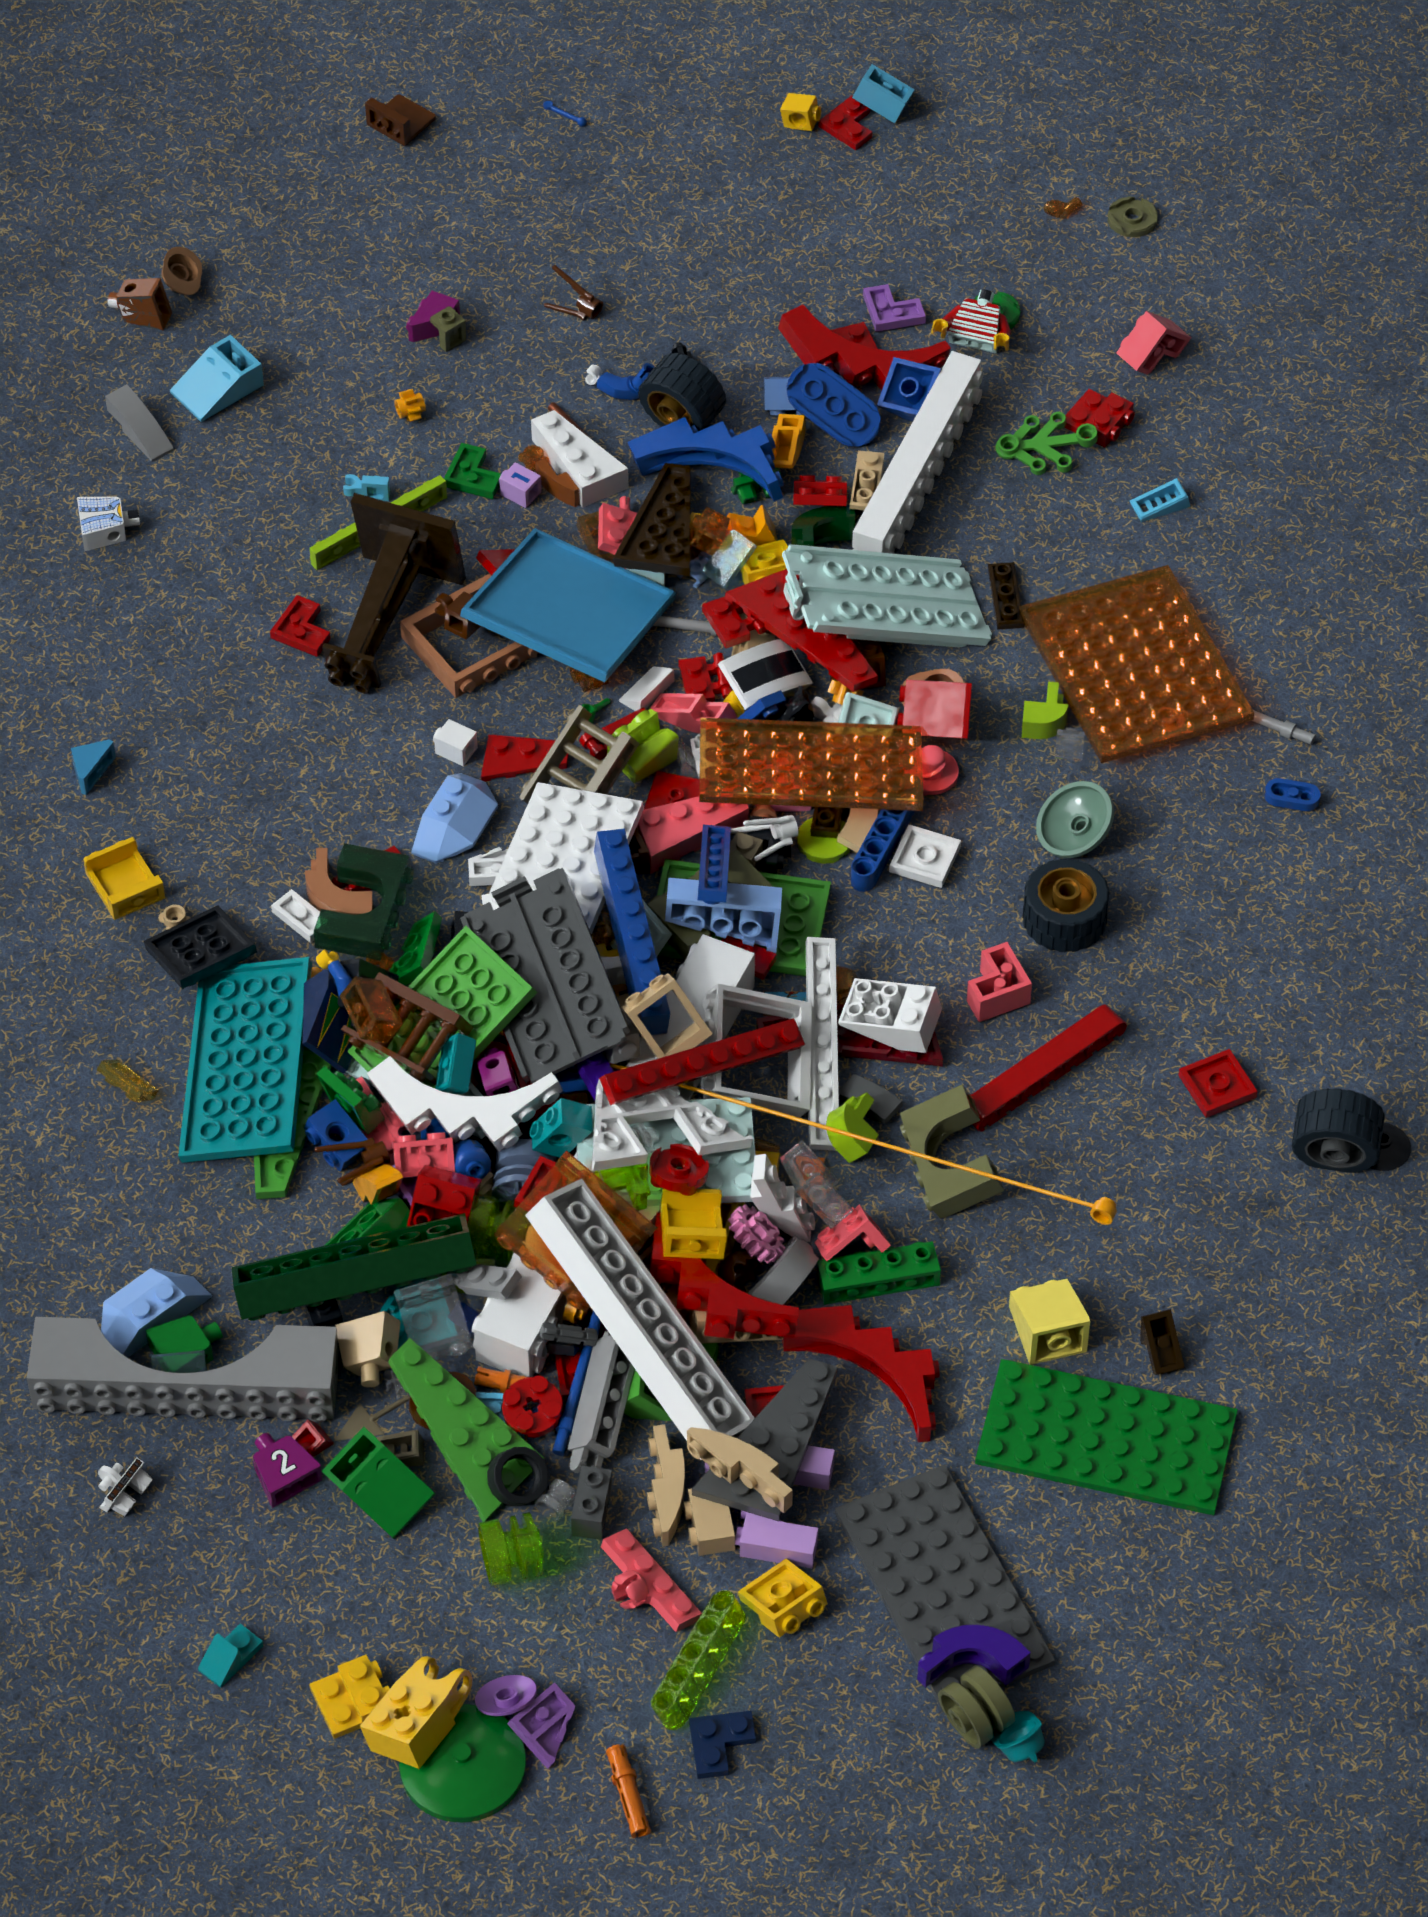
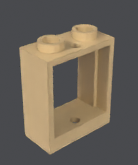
[621,973,713,1059]

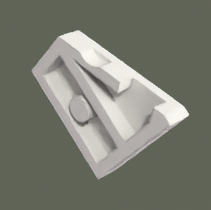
[468,847,508,886]

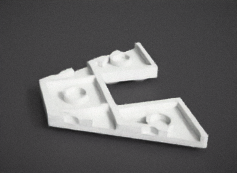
[592,1079,753,1171]

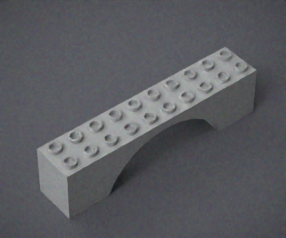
[27,1317,340,1422]

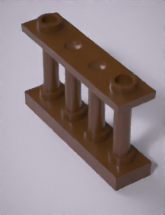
[341,972,474,1085]

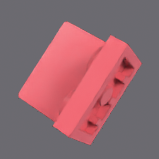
[391,1132,455,1178]
[815,1204,891,1261]

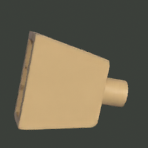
[336,1311,400,1387]

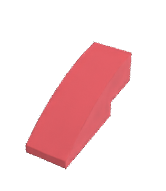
[650,693,738,737]

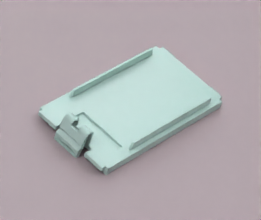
[782,544,992,647]

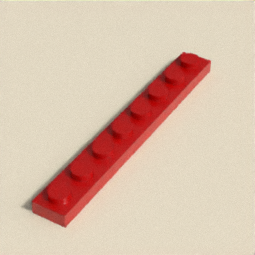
[599,1018,805,1106]

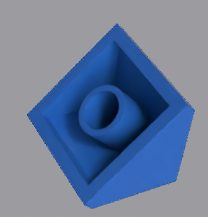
[877,357,942,421]

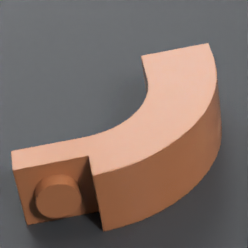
[305,848,373,929]

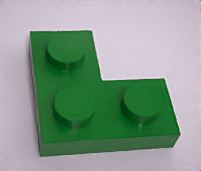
[444,443,501,499]

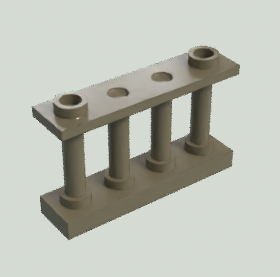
[519,705,640,804]

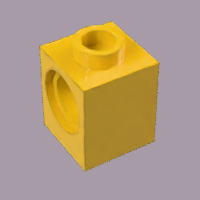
[780,93,821,131]

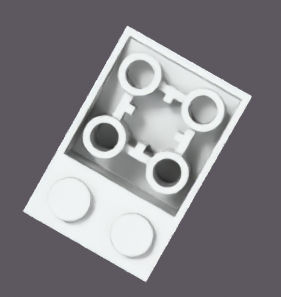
[838,978,942,1053]

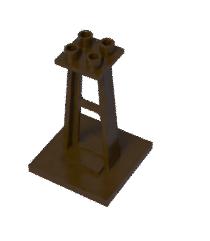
[322,493,466,694]

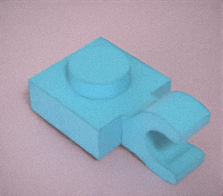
[343,474,390,501]

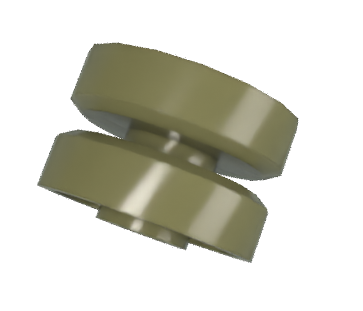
[938,1666,1016,1749]

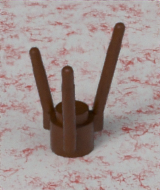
[544,265,603,321]
[314,1138,390,1186]

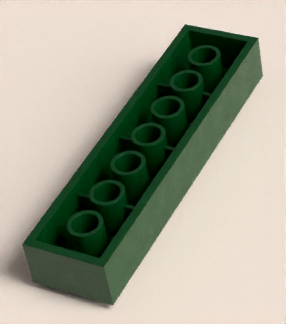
[232,1213,477,1321]

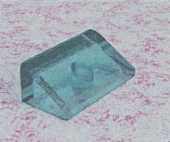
[702,529,757,589]

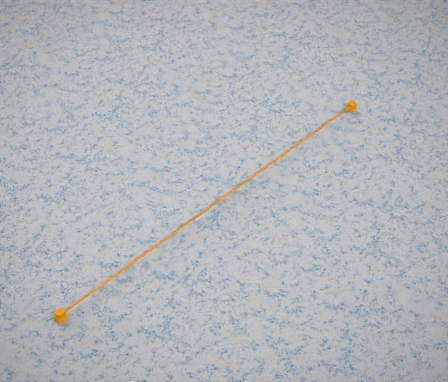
[311,967,1117,1225]

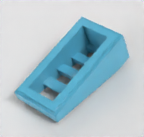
[1130,478,1191,522]

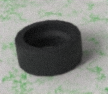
[487,1447,549,1506]

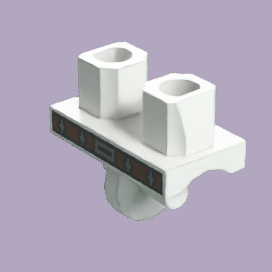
[98,1457,153,1516]

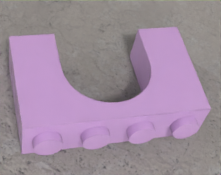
[735,1446,835,1568]

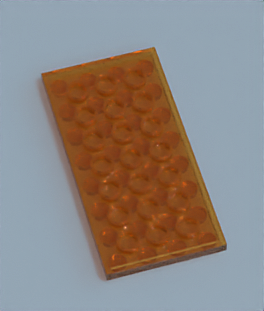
[699,717,923,811]

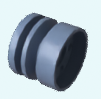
[492,1139,557,1213]

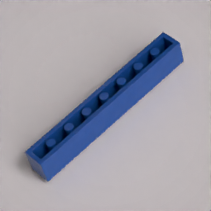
[594,829,670,1037]

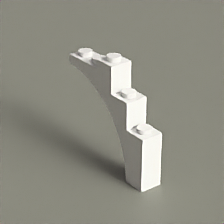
[366,1056,563,1151]

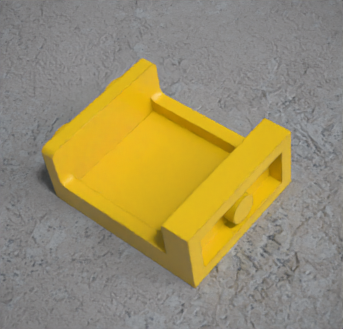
[83,837,165,920]
[660,1188,727,1259]

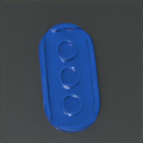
[787,363,881,447]

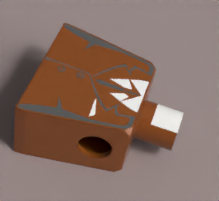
[108,278,172,331]

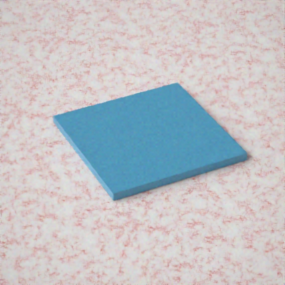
[460,528,676,682]

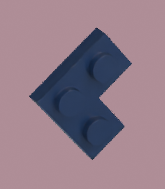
[689,1711,756,1779]

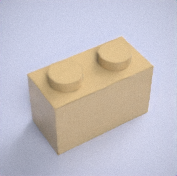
[683,1488,735,1556]

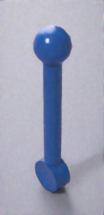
[543,101,587,127]

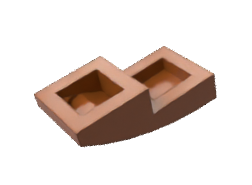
[535,458,579,507]

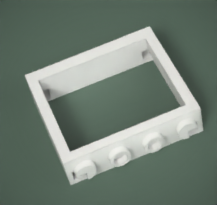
[701,983,812,1118]

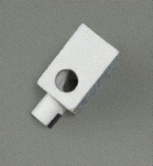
[77,497,140,551]

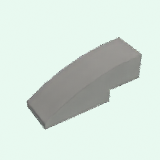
[105,384,174,462]

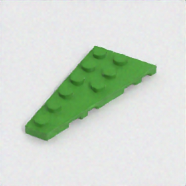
[388,1338,545,1523]

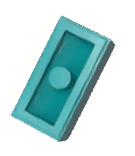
[435,1033,476,1094]

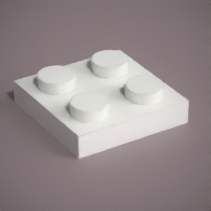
[889,824,961,888]

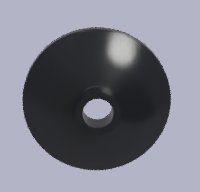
[1371,1123,1411,1171]

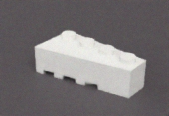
[531,410,629,508]

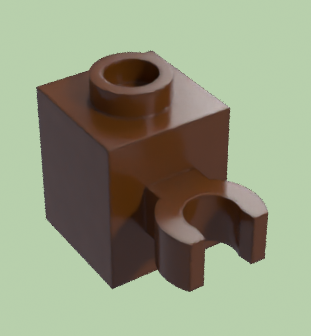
[435,592,481,640]

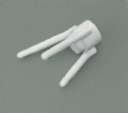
[731,815,798,861]

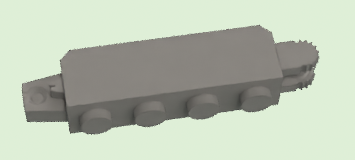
[567,1330,634,1473]

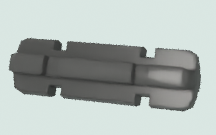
[539,1322,598,1347]

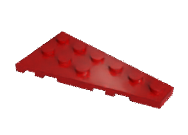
[725,569,878,692]

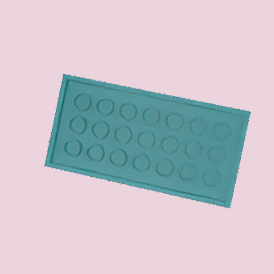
[178,957,312,1163]

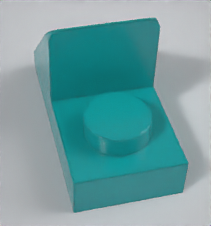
[198,1624,264,1688]

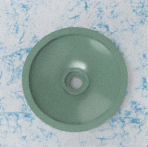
[1036,781,1114,858]

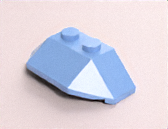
[411,773,498,863]
[101,1268,212,1358]

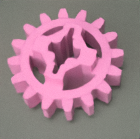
[728,1204,786,1264]

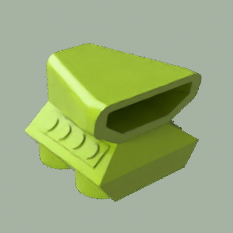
[607,709,679,783]

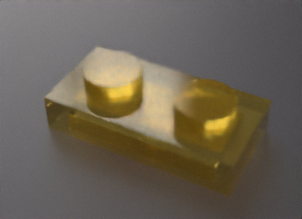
[97,1060,159,1103]

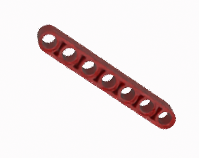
[971,1004,1127,1132]

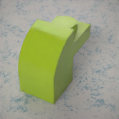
[1021,682,1068,739]
[826,1092,879,1163]

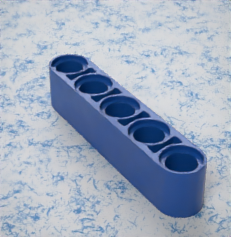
[851,776,920,892]

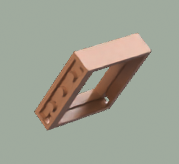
[400,573,539,698]

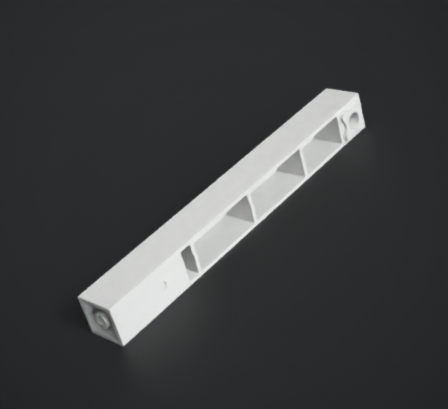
[472,934,755,1377]

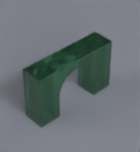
[314,843,414,961]

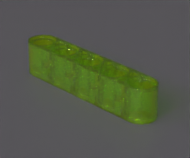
[651,1590,746,1730]

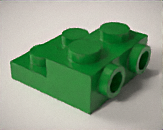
[316,1066,385,1134]

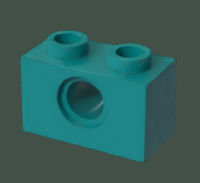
[530,1098,593,1158]

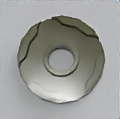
[1107,197,1158,237]

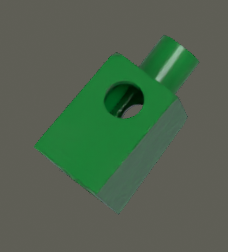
[145,1315,223,1373]

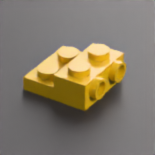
[733,539,788,585]
[738,1559,828,1638]
[309,1654,390,1739]

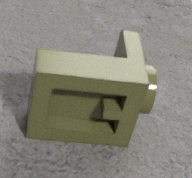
[430,306,466,352]

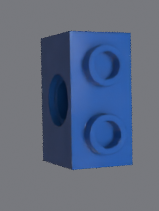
[304,1099,368,1172]

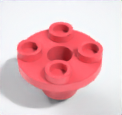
[903,745,959,796]

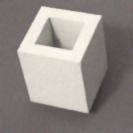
[433,719,478,766]

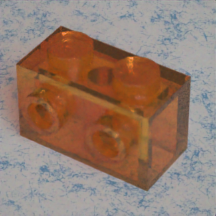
[340,976,403,1043]

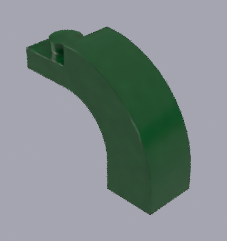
[791,505,855,547]

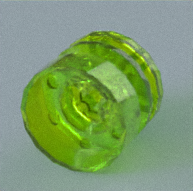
[468,1194,530,1263]
[478,1512,544,1587]

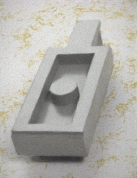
[447,1264,522,1300]

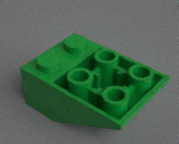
[322,1427,435,1539]

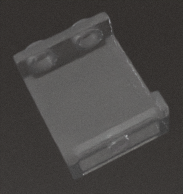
[779,1140,853,1229]
[394,1274,474,1361]

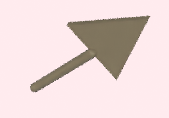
[334,1394,411,1441]

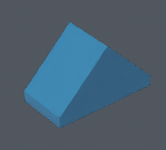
[71,740,116,795]

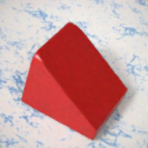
[291,1419,334,1457]

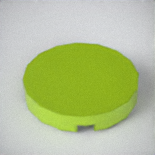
[797,817,850,864]

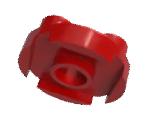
[649,1144,709,1196]
[502,1376,563,1438]

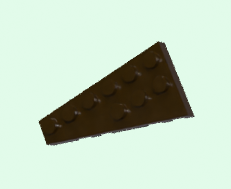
[613,463,691,576]

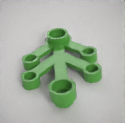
[996,412,1098,475]

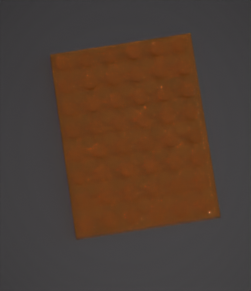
[1019,565,1254,764]

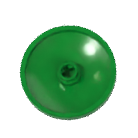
[399,1704,526,1823]

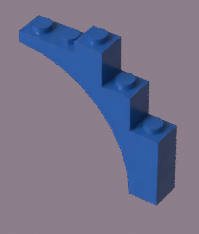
[627,417,784,502]

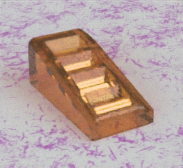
[576,511,614,561]

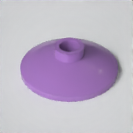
[475,1675,537,1716]

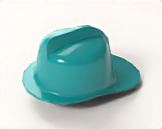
[991,1711,1045,1763]

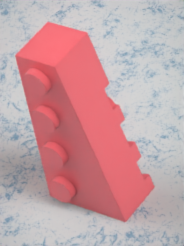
[636,786,749,874]

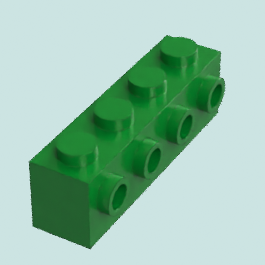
[816,1241,941,1305]

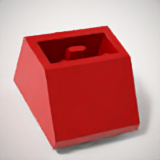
[407,1165,482,1228]

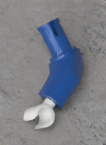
[585,363,655,400]

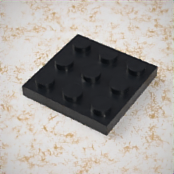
[144,905,258,989]

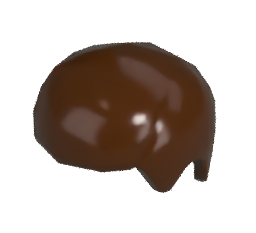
[718,1250,758,1293]

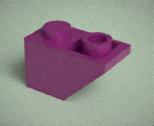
[406,291,460,342]

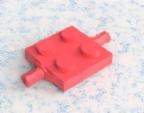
[598,496,637,569]

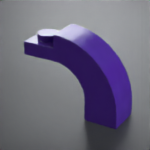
[917,1625,1031,1688]

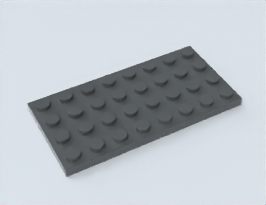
[835,1464,1055,1712]

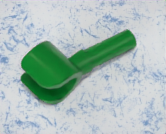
[582,698,610,723]

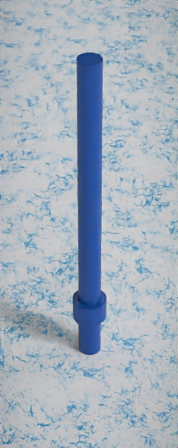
[552,1311,602,1456]

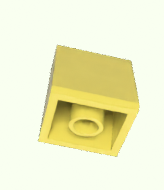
[1009,1279,1090,1365]

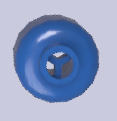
[453,1139,491,1179]

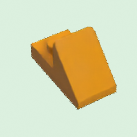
[725,505,778,545]

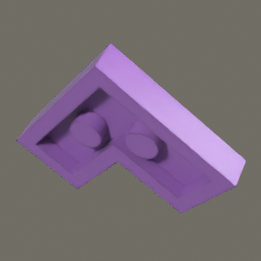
[863,284,926,332]

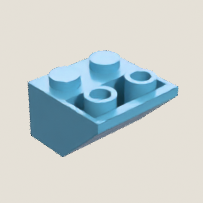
[852,64,915,123]

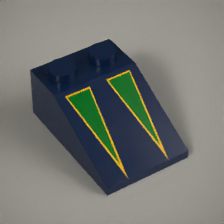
[303,969,358,1073]

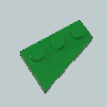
[389,911,442,986]

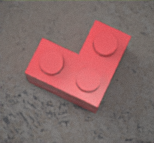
[1116,311,1191,375]
[967,942,1032,1022]

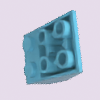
[170,335,264,422]

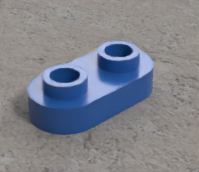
[1264,778,1321,811]

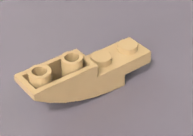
[647,1424,685,1547]
[687,1427,793,1513]

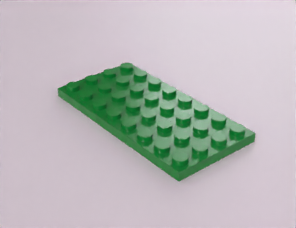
[975,1359,1238,1516]

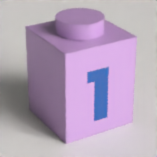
[499,462,541,508]

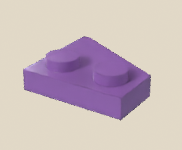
[507,1682,575,1768]

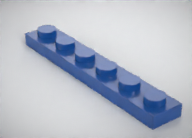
[697,824,731,905]

